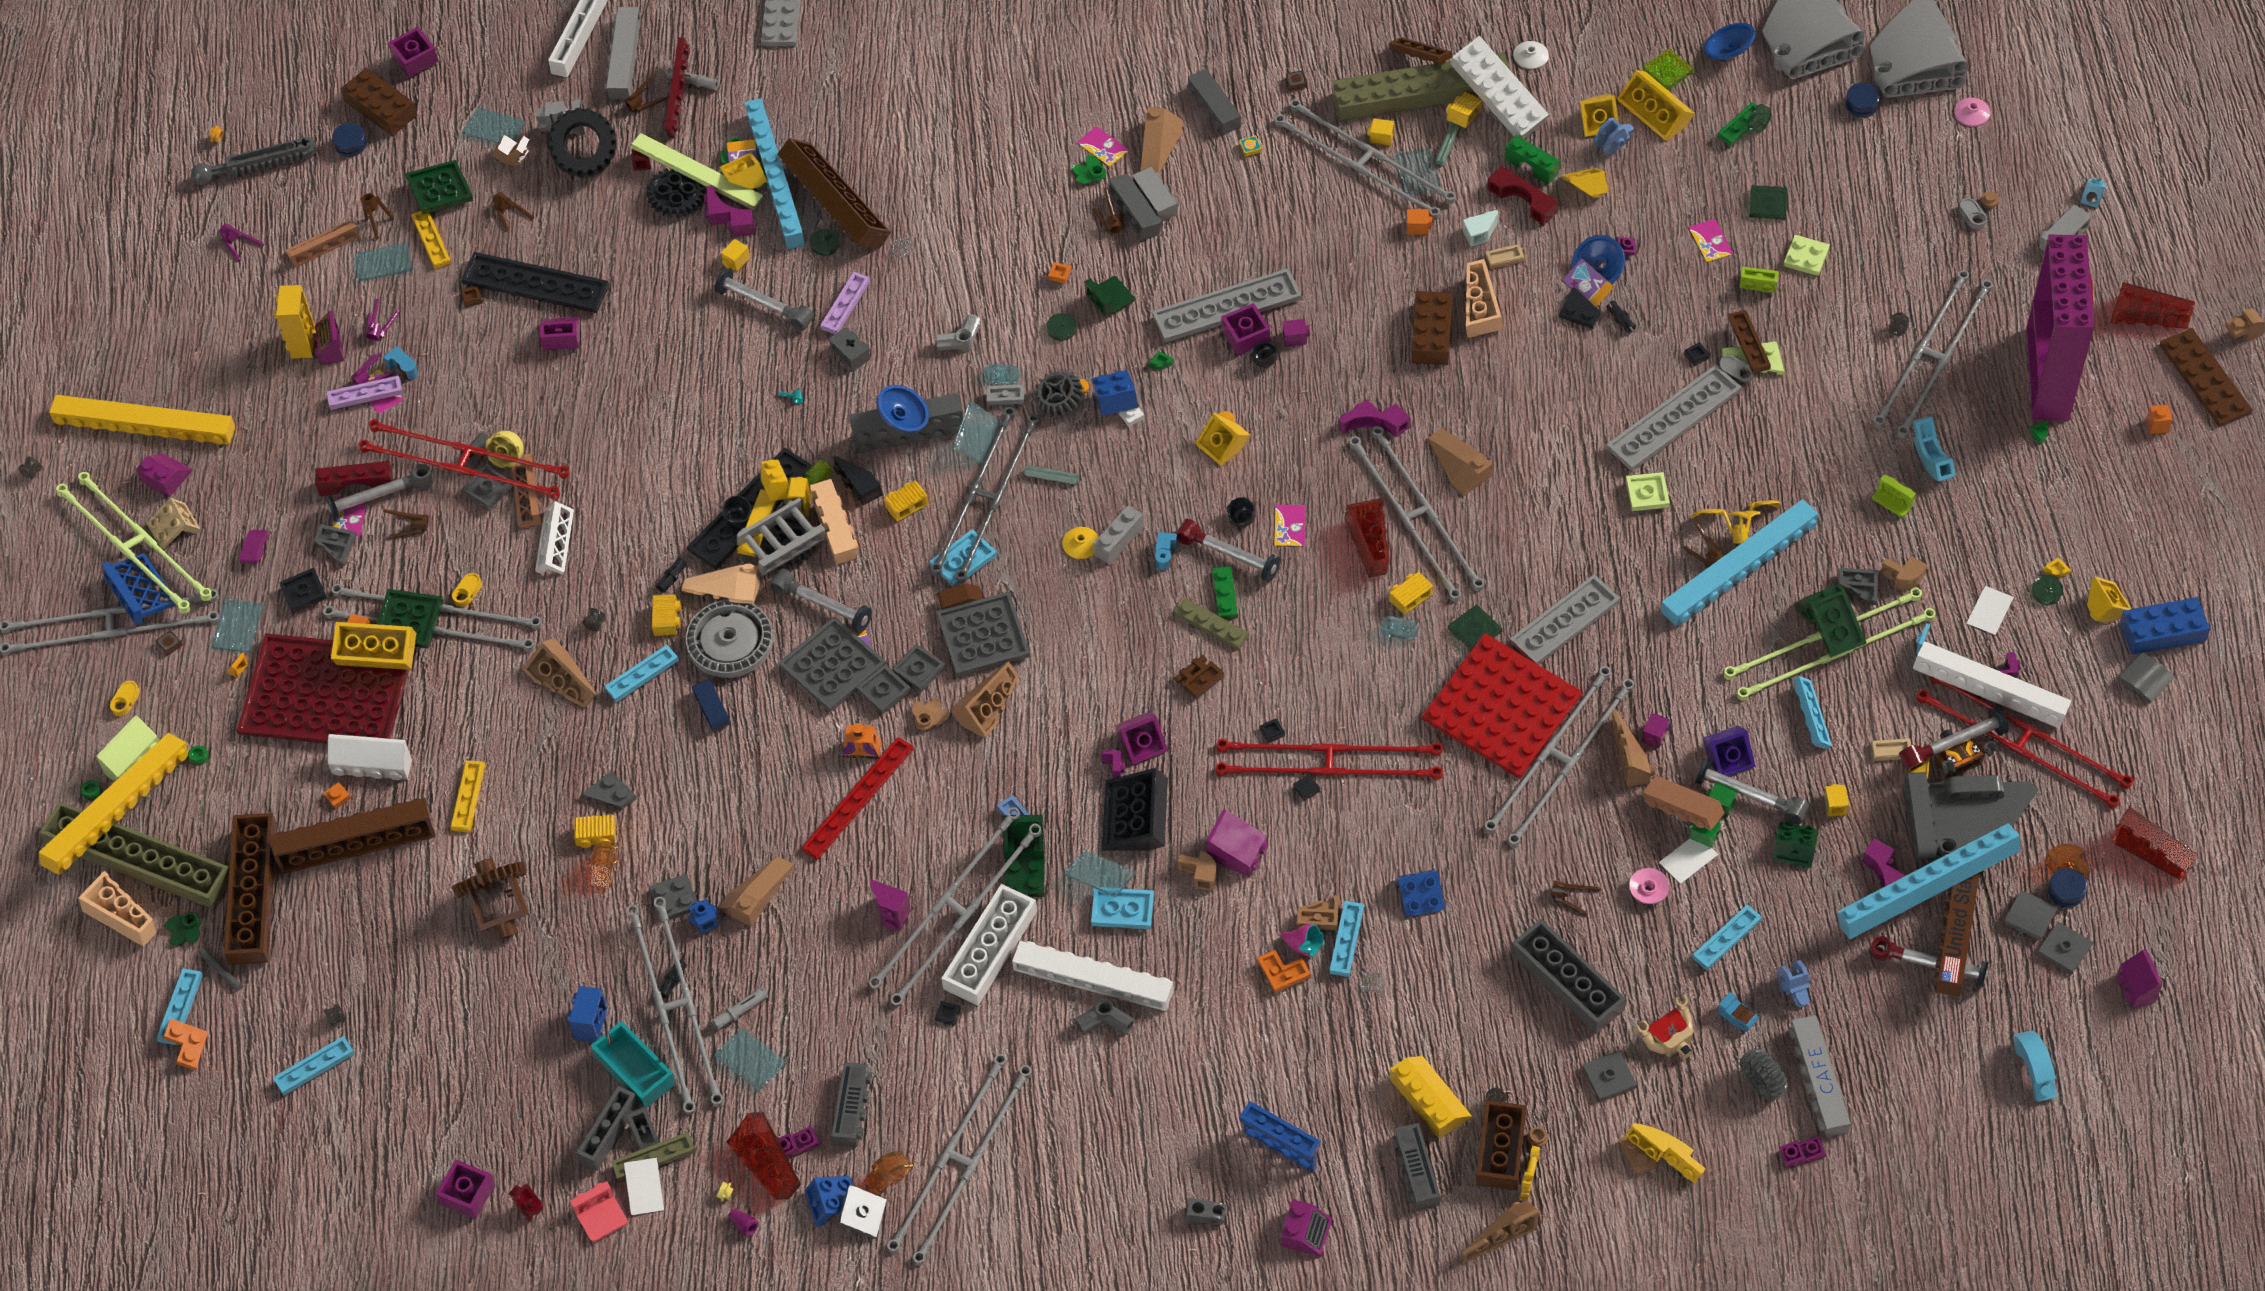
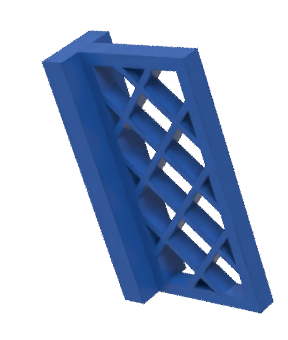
[102,553,176,625]
[1239,1101,1321,1172]

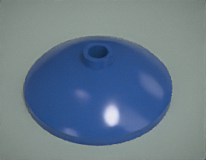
[1704,23,1755,60]
[1572,235,1625,284]
[876,385,929,433]

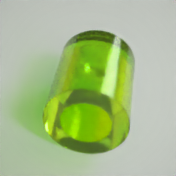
[803,459,832,487]

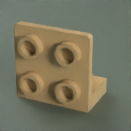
[147,498,200,549]

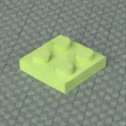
[1784,235,1830,276]
[1626,472,1670,511]

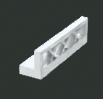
[535,501,574,574]

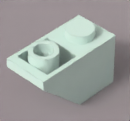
[1463,210,1498,247]

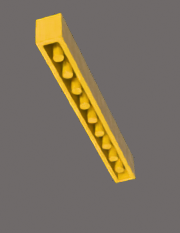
[49,395,235,445]
[38,733,188,875]

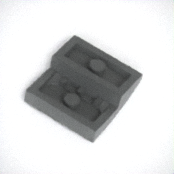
[2118,652,2175,704]
[2004,890,2058,940]

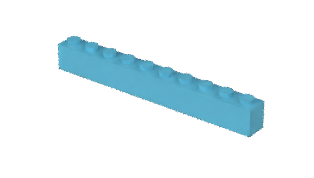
[744,98,805,250]
[1661,499,1819,626]
[1838,823,2020,939]

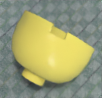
[485,430,524,468]

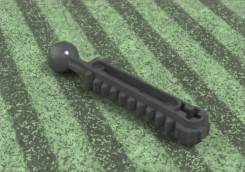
[191,137,317,185]

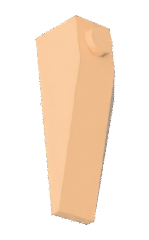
[682,564,760,604]

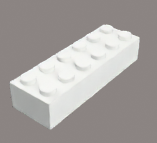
[1450,36,1549,139]
[941,884,1037,1006]

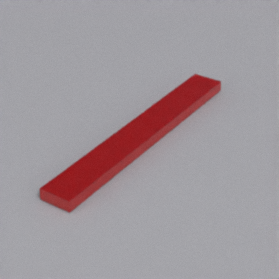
[801,737,914,861]

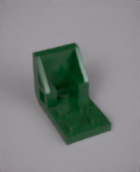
[1794,584,1867,658]
[1003,815,1045,897]

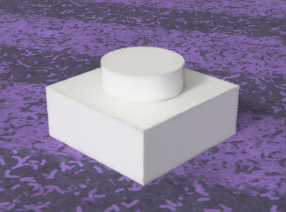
[1119,407,1144,427]

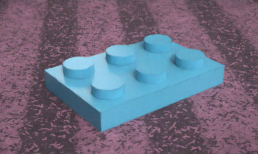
[929,529,997,587]
[1091,887,1154,929]

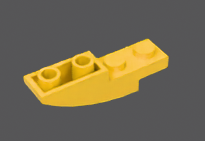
[1625,1123,1706,1184]

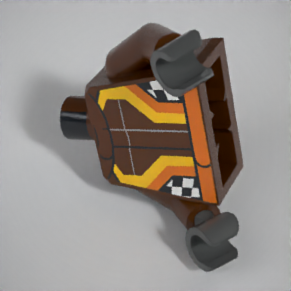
[1936,729,1998,778]

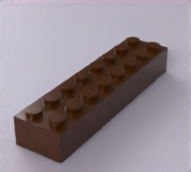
[777,138,891,249]
[270,798,436,874]
[224,813,277,965]

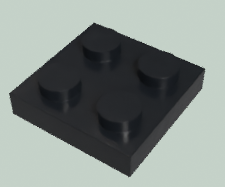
[279,567,328,614]

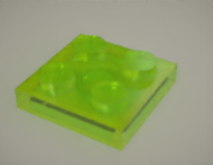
[1643,48,1693,90]

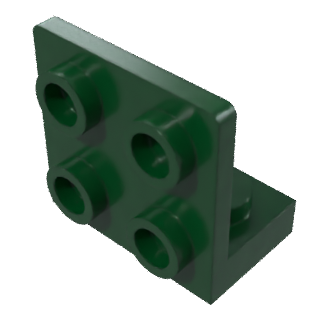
[1084,275,1135,318]
[1772,822,1818,868]

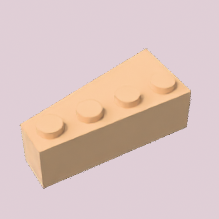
[1466,259,1503,338]
[810,479,859,565]
[78,871,156,947]

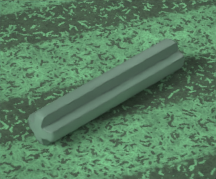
[1435,122,1459,166]
[1024,465,1079,485]

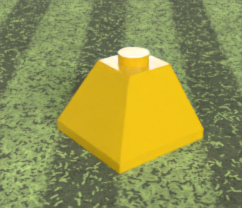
[1580,94,1619,137]
[719,152,767,189]
[1561,168,1608,198]
[1195,413,1250,465]
[2087,577,2131,623]

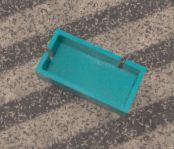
[590,1020,676,1108]

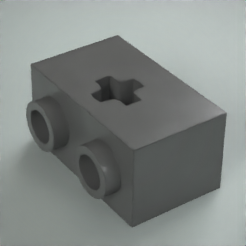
[829,327,870,371]

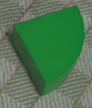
[1149,351,1174,369]
[2029,421,2048,445]

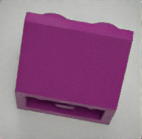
[540,317,580,350]

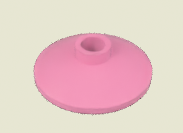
[1954,98,1990,127]
[1629,868,1669,904]

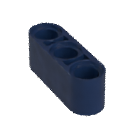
[691,679,731,731]

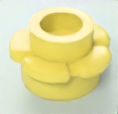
[716,1182,733,1201]

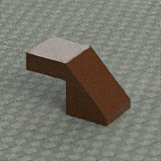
[937,583,983,609]

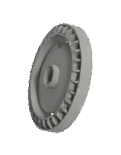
[686,599,773,678]

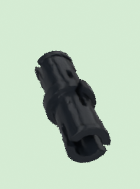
[1606,301,1636,333]
[656,557,687,593]
[659,960,687,999]

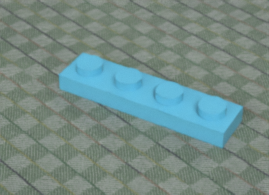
[604,645,679,703]
[1794,676,1832,750]
[1330,901,1364,977]
[1692,905,1762,971]
[156,968,203,1045]
[273,1036,355,1096]

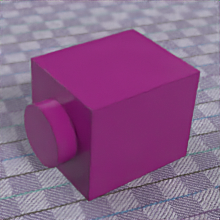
[1282,319,1310,347]
[1642,713,1670,748]

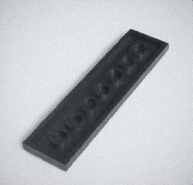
[461,252,609,313]
[687,447,813,569]

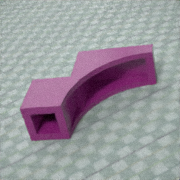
[704,186,755,237]
[1339,400,1410,437]
[1862,838,1906,888]

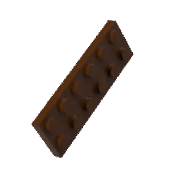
[2159,328,2253,427]

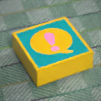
[1239,135,1262,157]

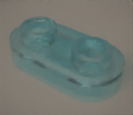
[983,364,1020,385]
[1380,616,1418,640]

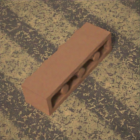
[1643,775,1724,830]

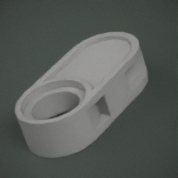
[1959,198,1987,230]
[1719,355,1754,383]

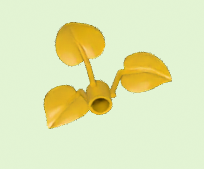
[1691,500,1780,544]

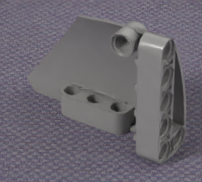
[1762,0,1865,79]
[1870,0,1968,98]

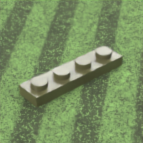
[1174,598,1249,650]
[611,1132,696,1182]

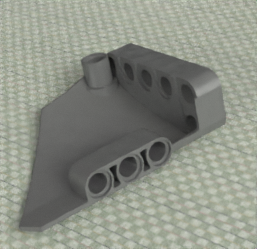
[1904,772,2039,860]

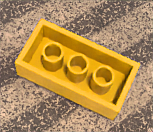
[274,285,316,359]
[331,622,416,670]

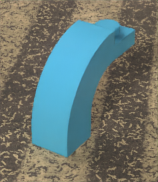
[1912,415,1956,481]
[2013,1030,2057,1102]

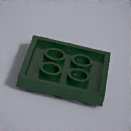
[405,160,473,215]
[376,589,444,649]

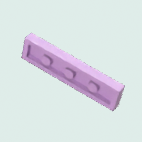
[820,272,870,334]
[327,376,403,410]

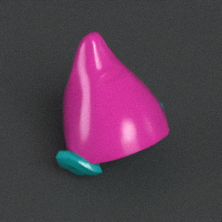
[1282,924,1325,957]

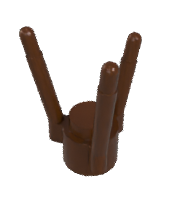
[624,76,669,112]
[1092,187,1124,234]
[492,192,534,231]
[360,193,394,240]
[383,509,429,539]
[1683,523,1724,568]
[1551,880,1601,916]

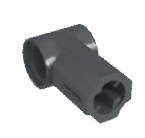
[460,432,490,469]

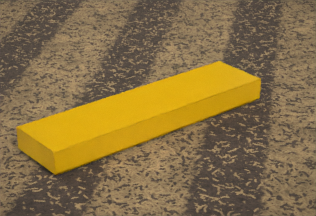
[411,211,451,270]
[737,489,778,557]
[450,760,486,833]

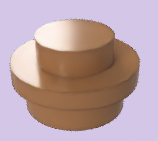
[1981,191,1999,209]
[1527,1127,1548,1147]

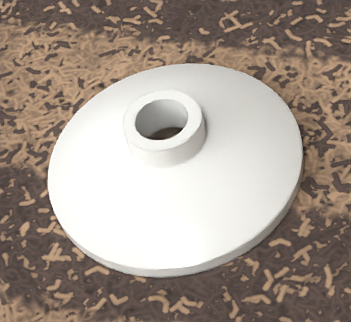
[1513,41,1549,70]

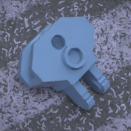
[1594,118,1634,157]
[1776,960,1810,1008]

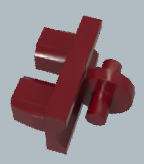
[509,1184,543,1222]

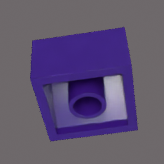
[1702,726,1756,776]

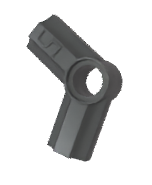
[1074,999,1134,1035]

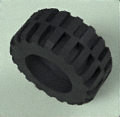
[548,107,617,178]

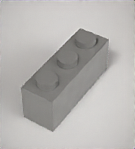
[1132,167,1178,221]
[2039,204,2092,251]
[1093,505,1144,565]

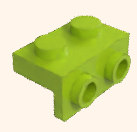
[1739,266,1779,293]
[1872,474,1916,518]

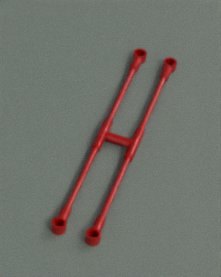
[358,419,570,500]
[1916,676,2133,809]
[1216,739,1443,780]

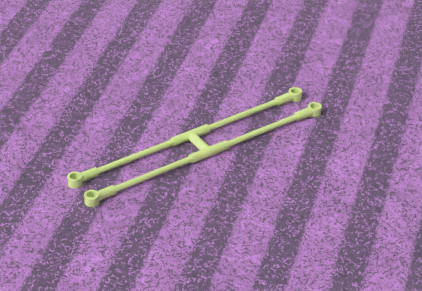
[56,472,212,614]
[1724,588,1936,701]

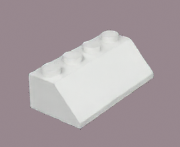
[328,734,412,780]

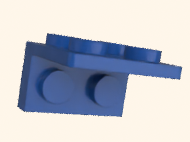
[1395,869,1445,917]
[804,1176,853,1226]

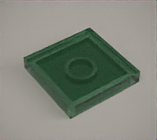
[1749,185,1787,220]
[1448,604,1502,651]

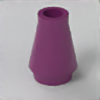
[728,1208,758,1236]

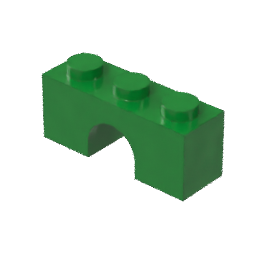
[1505,135,1560,185]
[1689,783,1737,848]

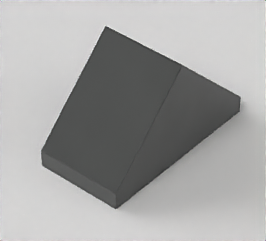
[626,1106,660,1150]

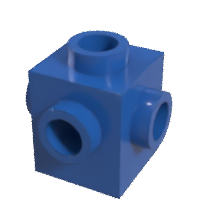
[688,899,719,935]

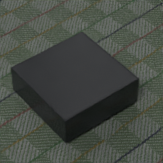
[1684,342,1710,366]
[1259,718,1285,743]
[1293,774,1320,801]
[935,1001,961,1026]

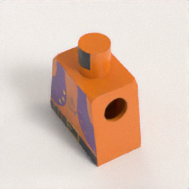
[842,723,881,759]

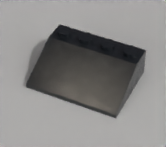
[1102,768,1168,851]

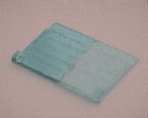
[463,108,526,143]
[1395,149,1442,196]
[355,242,413,281]
[952,402,1000,466]
[211,597,264,653]
[1064,850,1136,897]
[714,1028,787,1091]

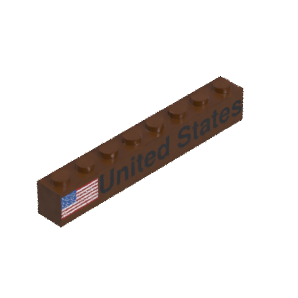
[1933,872,1980,997]

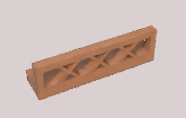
[285,220,360,268]
[511,454,542,528]

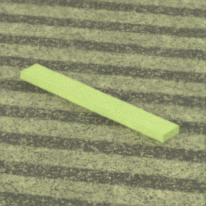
[631,133,763,210]

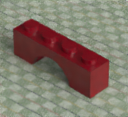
[1487,166,1558,226]
[315,461,394,496]

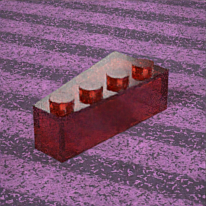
[2110,282,2195,329]
[1344,498,1389,578]
[2112,806,2198,882]
[726,1112,801,1200]

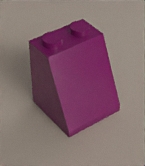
[1206,809,1269,877]

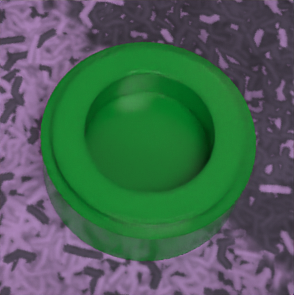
[188,745,209,765]
[81,780,102,800]

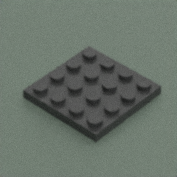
[936,592,1031,677]
[778,616,887,712]

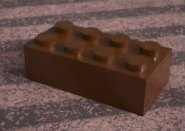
[340,68,418,137]
[1411,291,1453,365]
[1476,1100,1527,1191]

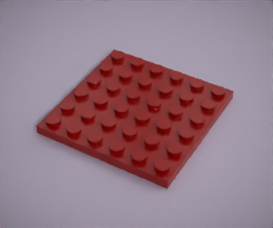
[1422,633,1583,779]

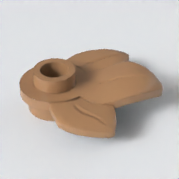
[912,698,950,730]

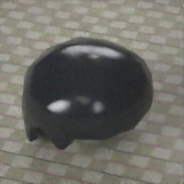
[1250,342,1278,368]
[722,495,751,526]
[1227,497,1256,528]

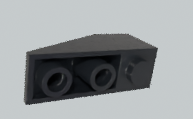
[833,456,882,506]

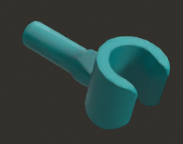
[778,390,803,404]

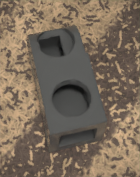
[1185,1198,1226,1225]

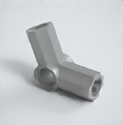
[936,314,981,352]

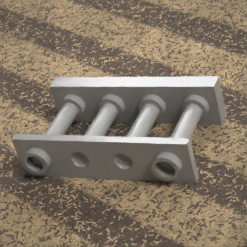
[737,498,825,576]

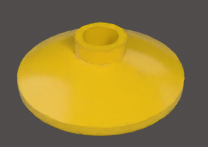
[1062,527,1099,559]

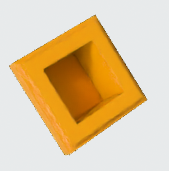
[226,653,248,678]

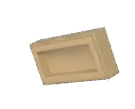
[1484,244,1525,269]
[1870,738,1912,761]

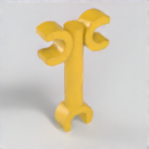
[1520,1146,1540,1201]

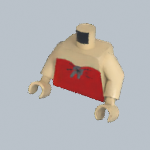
[1633,994,1694,1059]

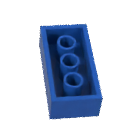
[2120,597,2210,655]

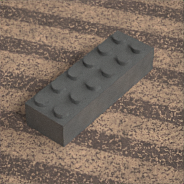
[849,393,965,453]
[1511,919,1626,1034]

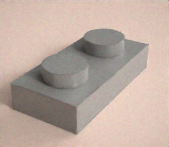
[987,385,1024,405]

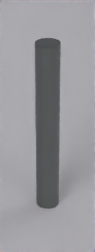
[199,948,242,991]

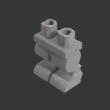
[536,98,586,136]

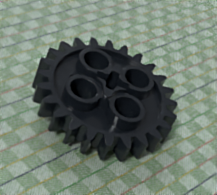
[647,168,705,218]
[760,515,815,569]

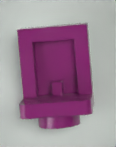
[1999,652,2020,678]
[1101,749,1125,778]

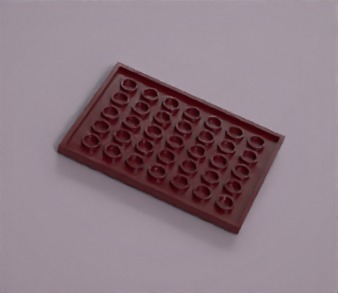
[236,633,409,744]

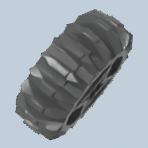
[1033,369,1083,418]
[1739,1048,1788,1101]

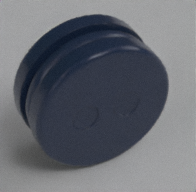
[1845,83,1880,117]
[332,123,367,157]
[2048,868,2087,908]

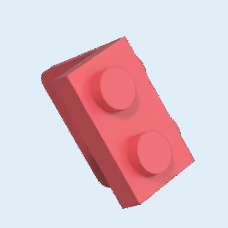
[570,1181,628,1242]

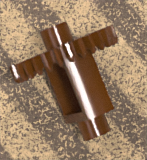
[452,858,529,939]

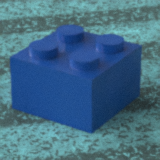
[1092,370,1138,416]
[567,986,608,1042]

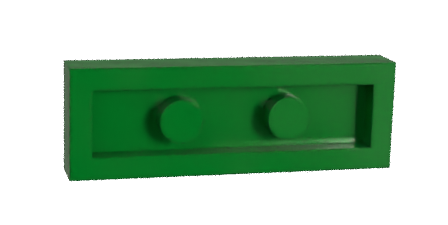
[1717,102,1766,146]
[1212,566,1238,619]

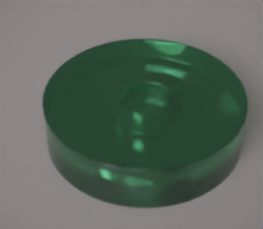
[1747,104,1771,133]
[810,229,840,256]
[1047,313,1076,341]
[2031,575,2063,605]

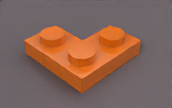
[1257,950,1311,993]
[162,1018,208,1070]

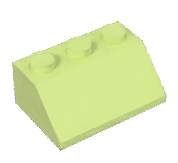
[96,715,159,782]

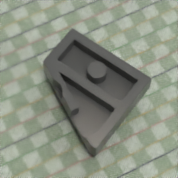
[314,524,357,566]
[1838,568,1878,605]
[582,771,637,810]

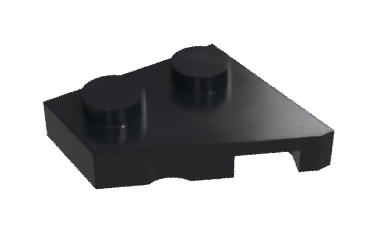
[1559,287,1600,329]

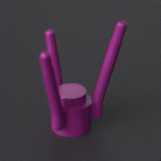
[219,224,264,261]
[365,298,400,341]
[351,352,395,385]

